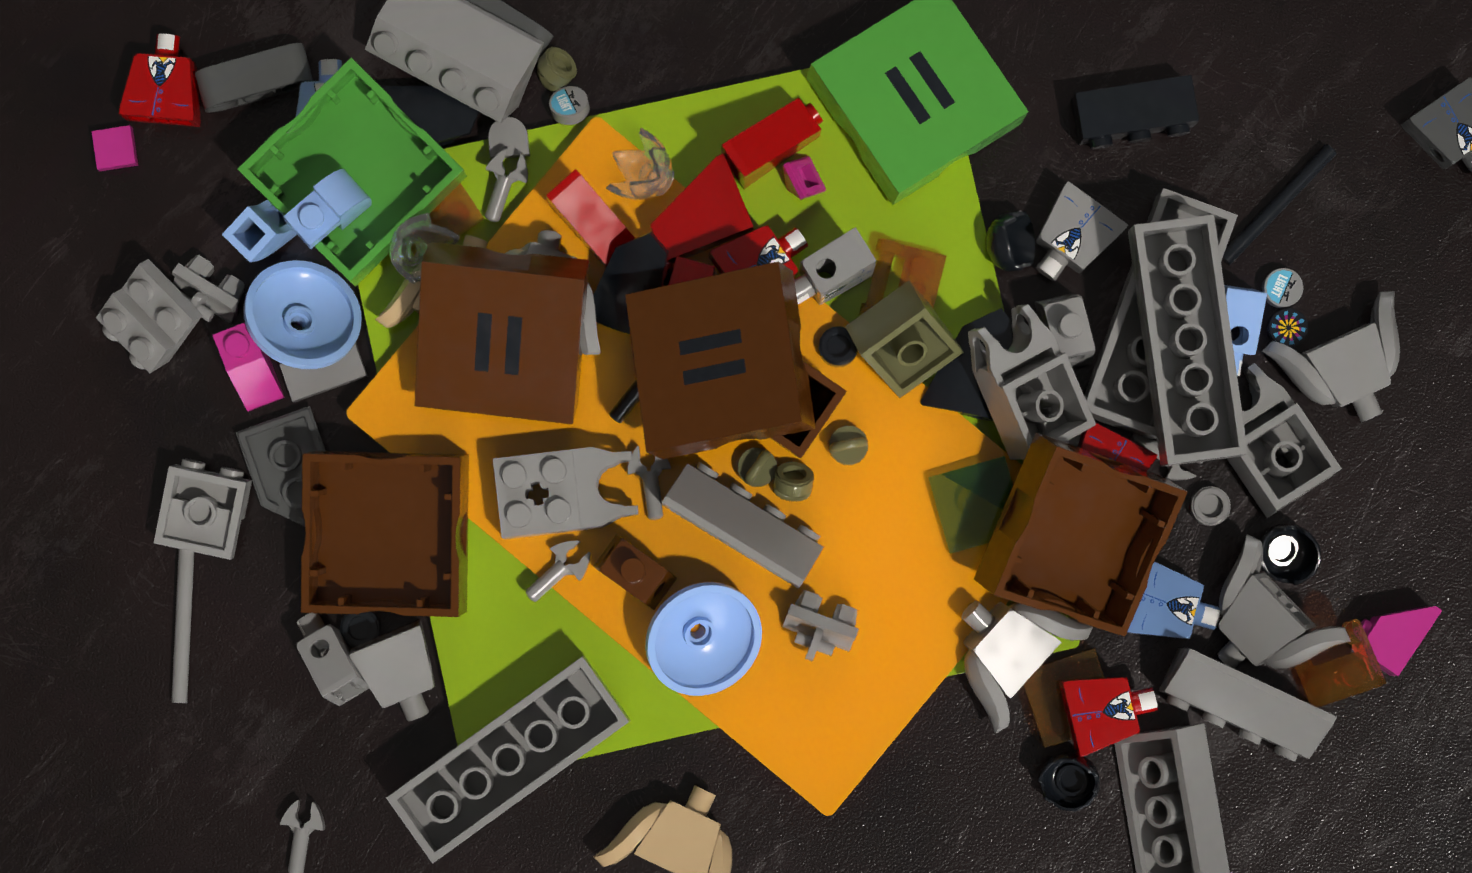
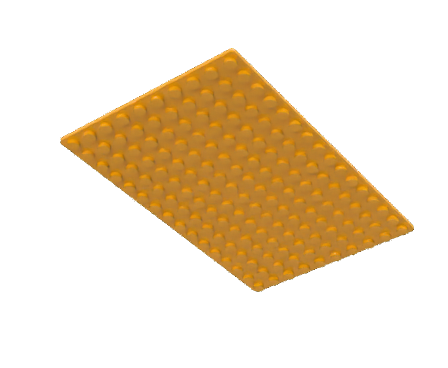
[347,117,1022,816]

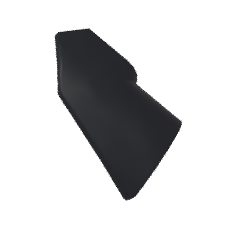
[381,86,479,147]
[594,232,673,335]
[921,308,1013,421]

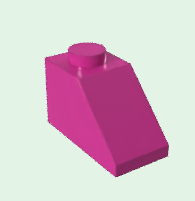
[213,322,285,412]
[1351,606,1442,676]

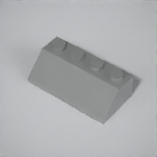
[365,0,544,123]
[662,462,824,588]
[1159,648,1337,762]
[1114,723,1230,873]

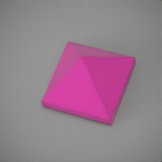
[783,156,826,200]

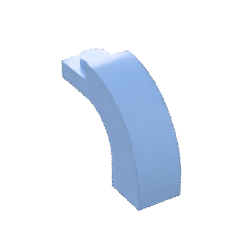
[222,199,297,262]

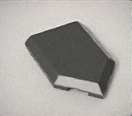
[236,406,326,527]

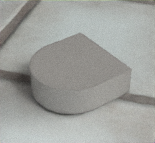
[488,117,530,159]

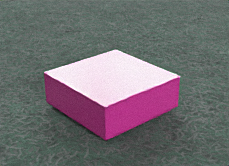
[91,125,138,171]

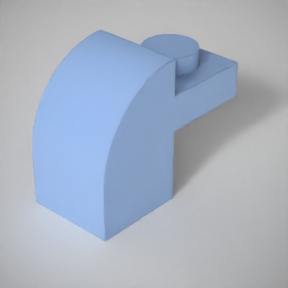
[283,169,372,249]

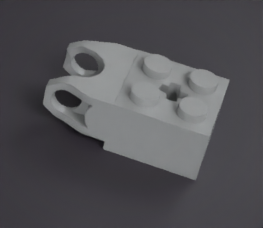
[968,304,1096,460]
[1227,363,1342,518]
[493,447,639,540]

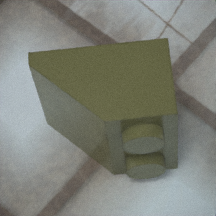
[845,280,964,398]

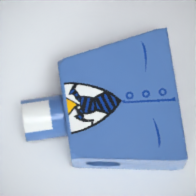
[1127,562,1221,639]

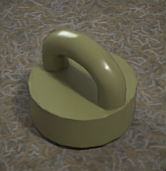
[537,47,577,91]
[829,426,868,465]
[738,448,777,487]
[773,462,814,502]

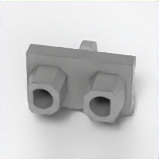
[172,255,245,324]
[782,590,859,661]

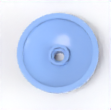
[243,260,362,369]
[645,582,762,696]

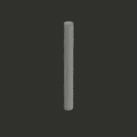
[171,549,194,703]

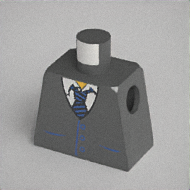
[1401,77,1472,174]

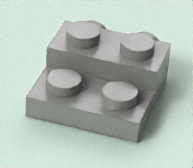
[96,259,203,373]
[154,459,252,560]

